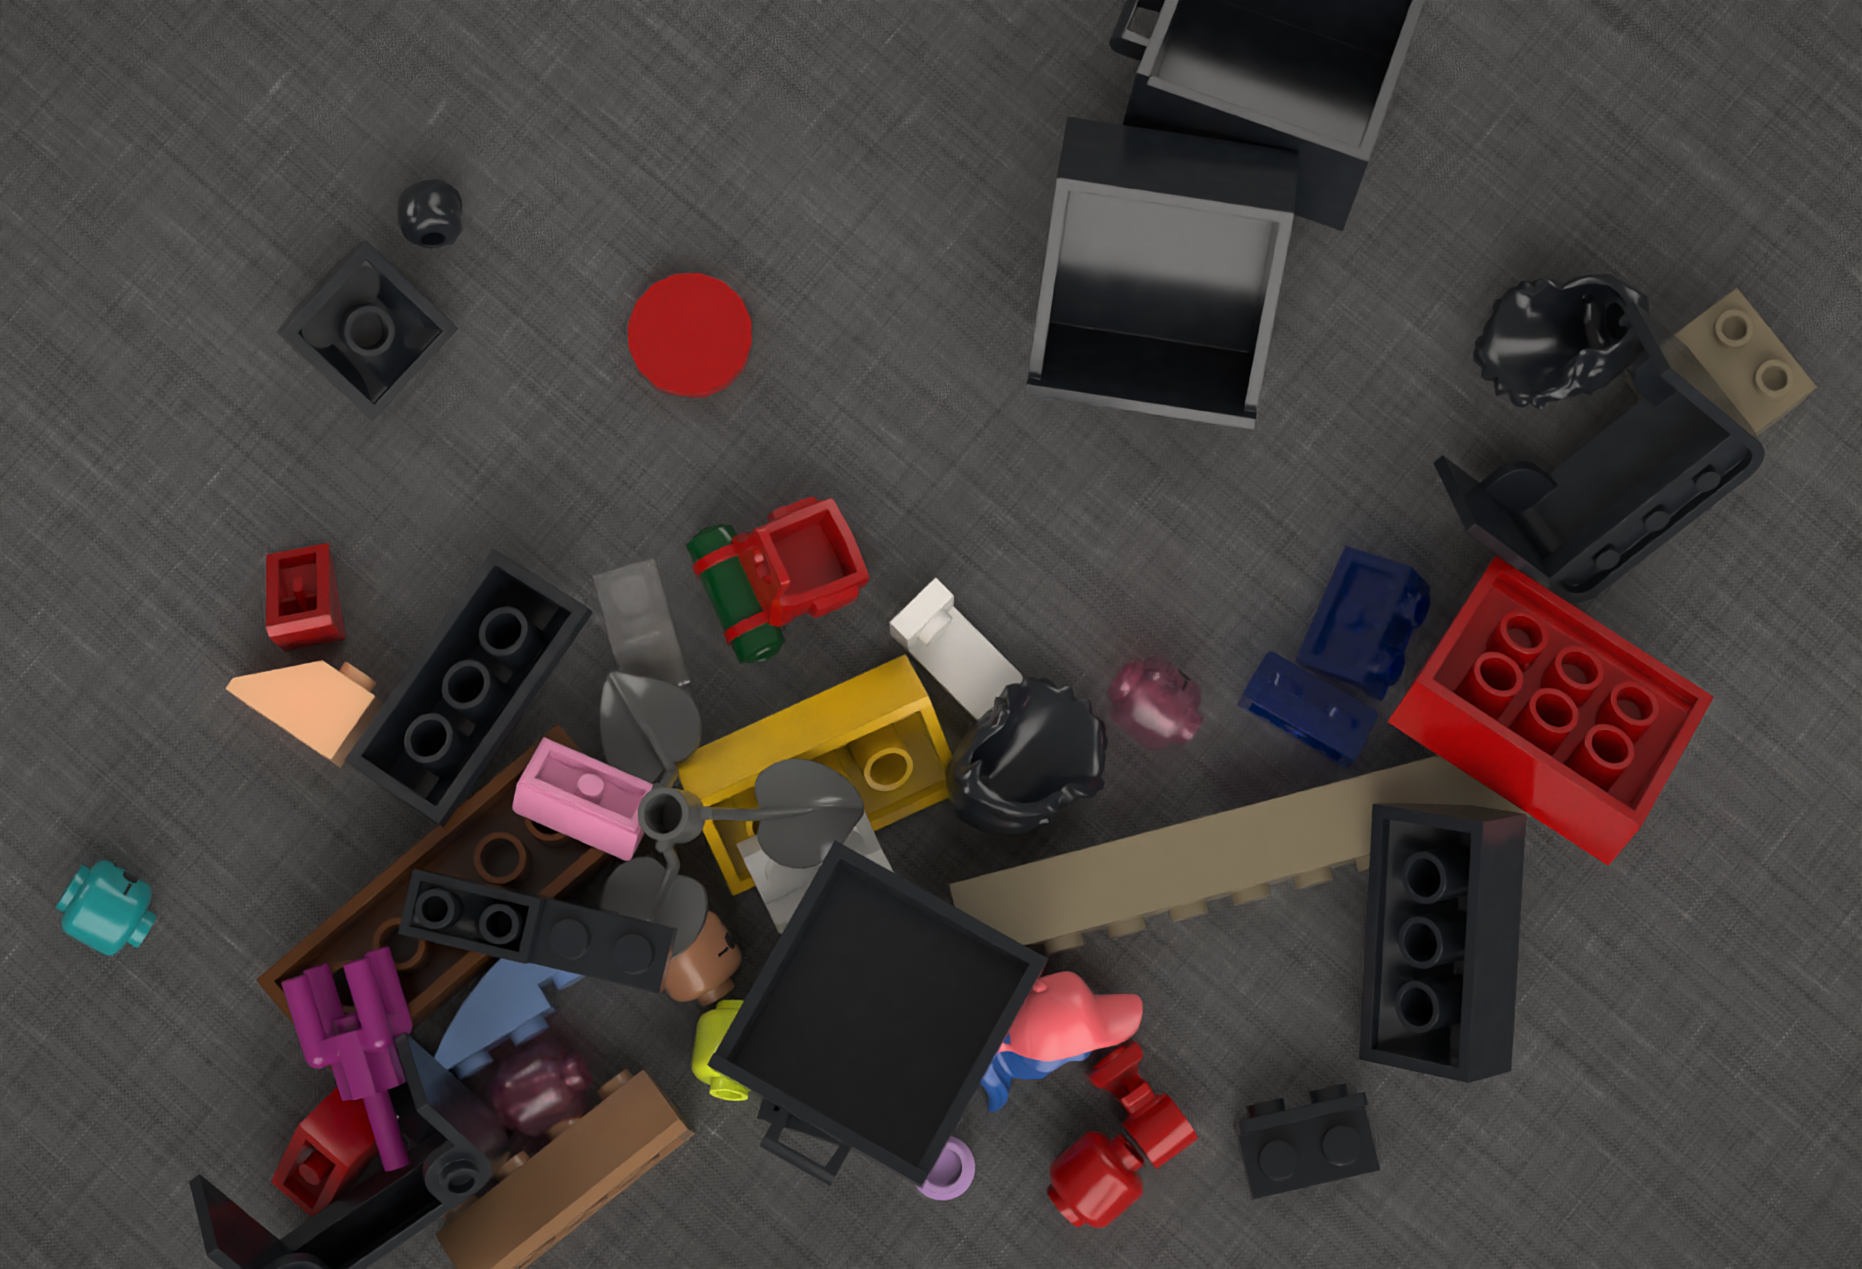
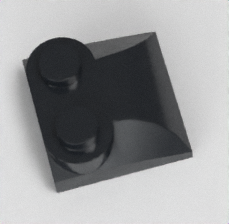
[276,240,459,421]

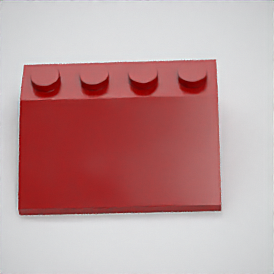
[1387,555,1714,866]

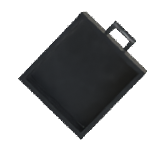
[1109,0,1425,232]
[1025,117,1299,430]
[707,840,1048,1189]

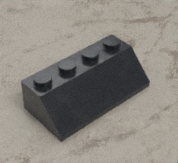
[344,549,593,828]
[1359,803,1526,1083]

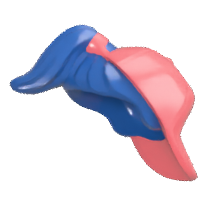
[981,971,1143,1112]

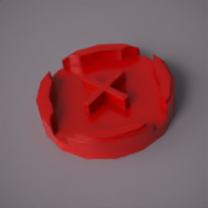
[628,273,753,399]

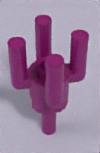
[281,946,413,1171]

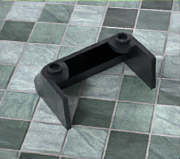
[1433,301,1765,603]
[189,1032,511,1269]

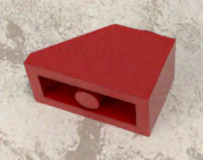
[271,1086,399,1217]

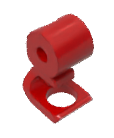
[1083,1039,1199,1169]

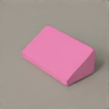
[512,737,653,861]

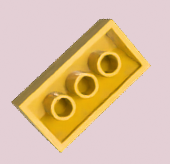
[674,654,952,896]

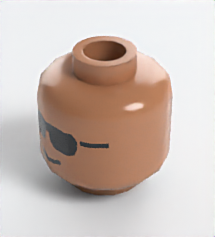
[664,911,742,1006]

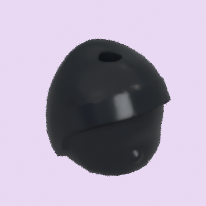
[397,179,463,249]

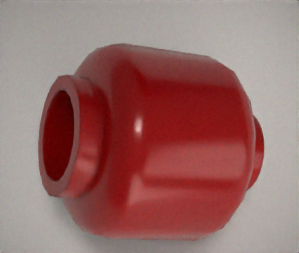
[1046,1131,1145,1228]

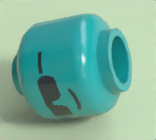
[55,860,158,956]

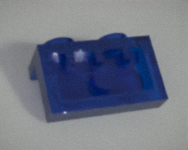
[1295,546,1430,701]
[1236,651,1378,769]

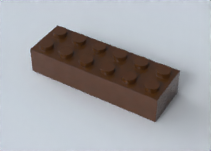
[256,724,645,1072]

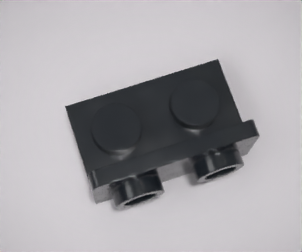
[1233,1083,1380,1200]

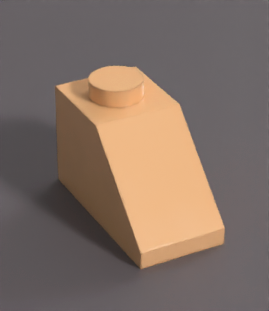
[225,660,383,768]

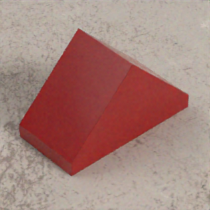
[266,543,346,651]

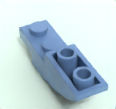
[434,958,585,1081]

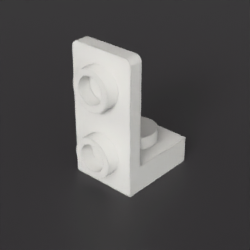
[890,578,1023,721]

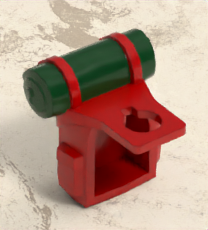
[686,496,870,664]

